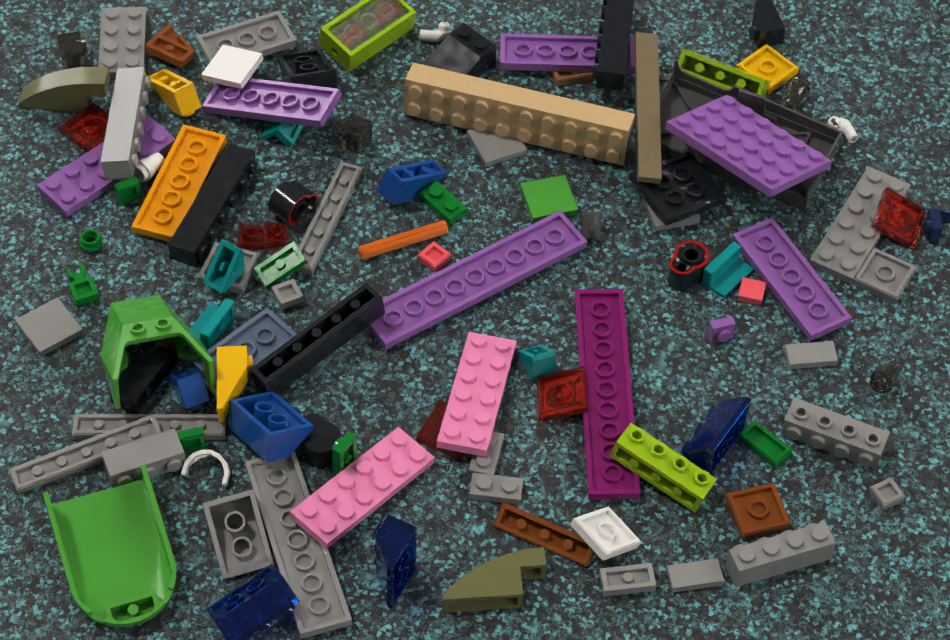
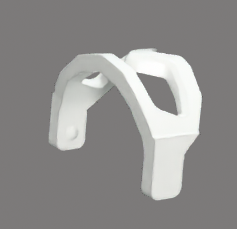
[181,450,231,487]

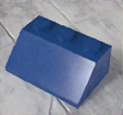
[227,391,313,462]

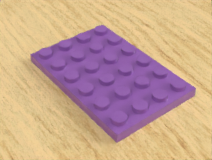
[665,95,831,197]

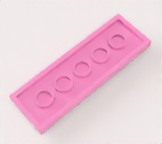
[437,332,517,457]
[289,427,435,549]

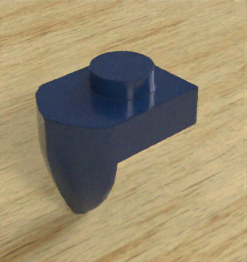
[924,209,950,244]

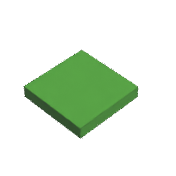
[520,175,578,223]

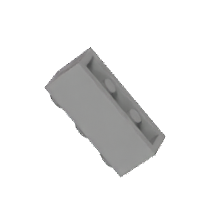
[101,429,186,488]

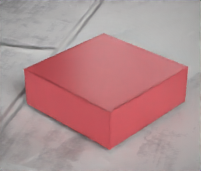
[417,241,451,273]
[737,277,766,305]

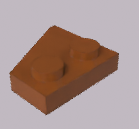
[145,24,195,68]

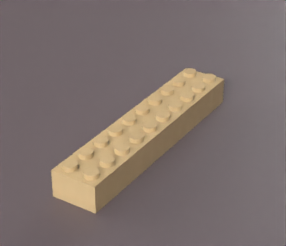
[403,63,635,166]

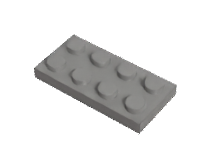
[98,7,147,79]
[196,10,297,64]

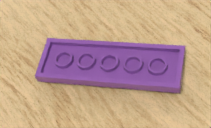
[500,34,635,74]
[202,78,342,128]
[37,114,175,217]
[732,217,852,341]

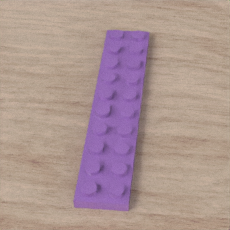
[368,210,587,350]

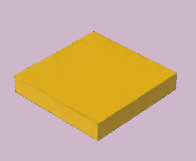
[736,44,799,95]

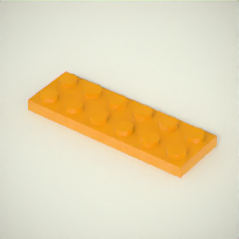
[131,125,227,242]

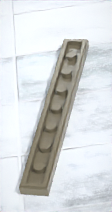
[634,32,662,184]

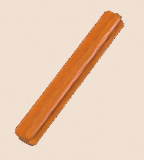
[358,220,448,260]

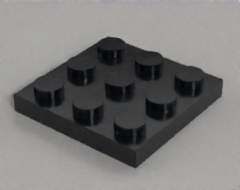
[630,151,727,226]

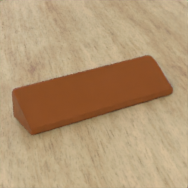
[493,502,595,567]

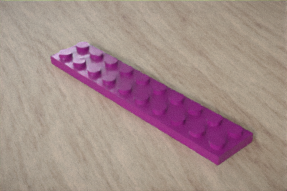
[574,289,640,500]

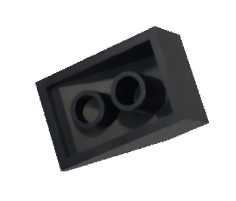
[424,23,496,77]
[277,48,337,88]

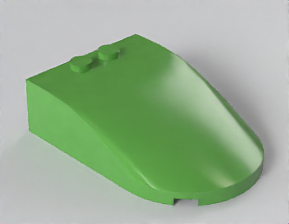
[43,464,177,628]

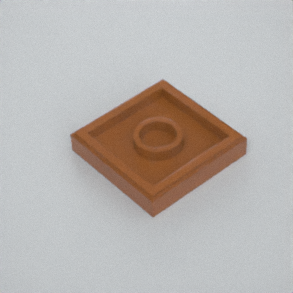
[725,483,791,540]

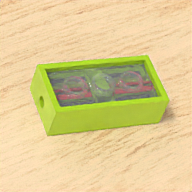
[319,0,416,73]

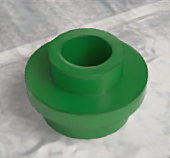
[79,229,103,252]

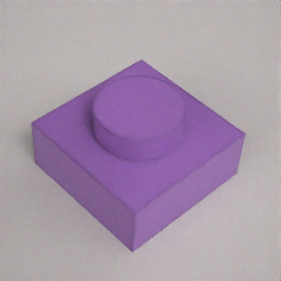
[707,316,736,344]

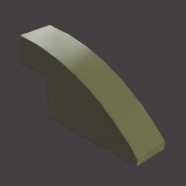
[18,67,111,113]
[443,547,546,613]

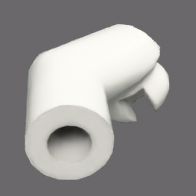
[419,22,451,42]
[828,116,859,143]

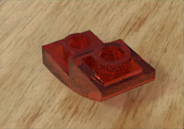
[236,221,287,249]

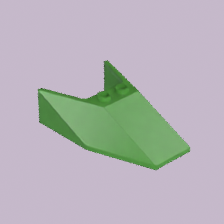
[101,294,215,409]

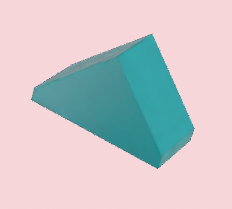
[203,239,245,294]
[518,344,556,382]

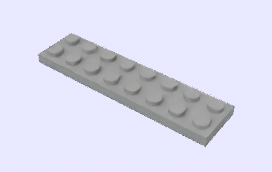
[245,451,352,639]

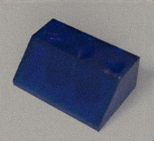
[681,397,751,475]
[373,515,417,609]
[206,564,300,640]

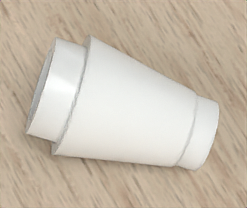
[133,153,165,183]

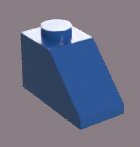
[167,367,210,411]

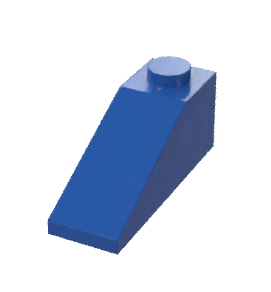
[377,159,448,205]

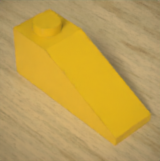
[150,68,202,117]
[217,346,253,423]

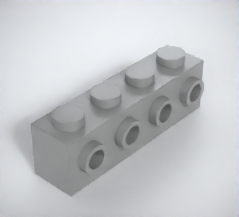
[781,397,890,469]
[726,522,836,587]

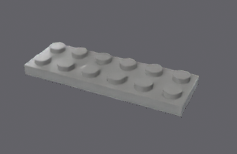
[809,166,911,285]

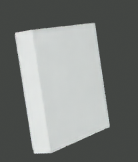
[201,45,263,89]
[570,506,641,561]

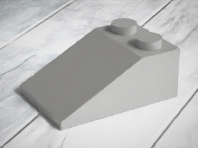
[202,489,274,580]

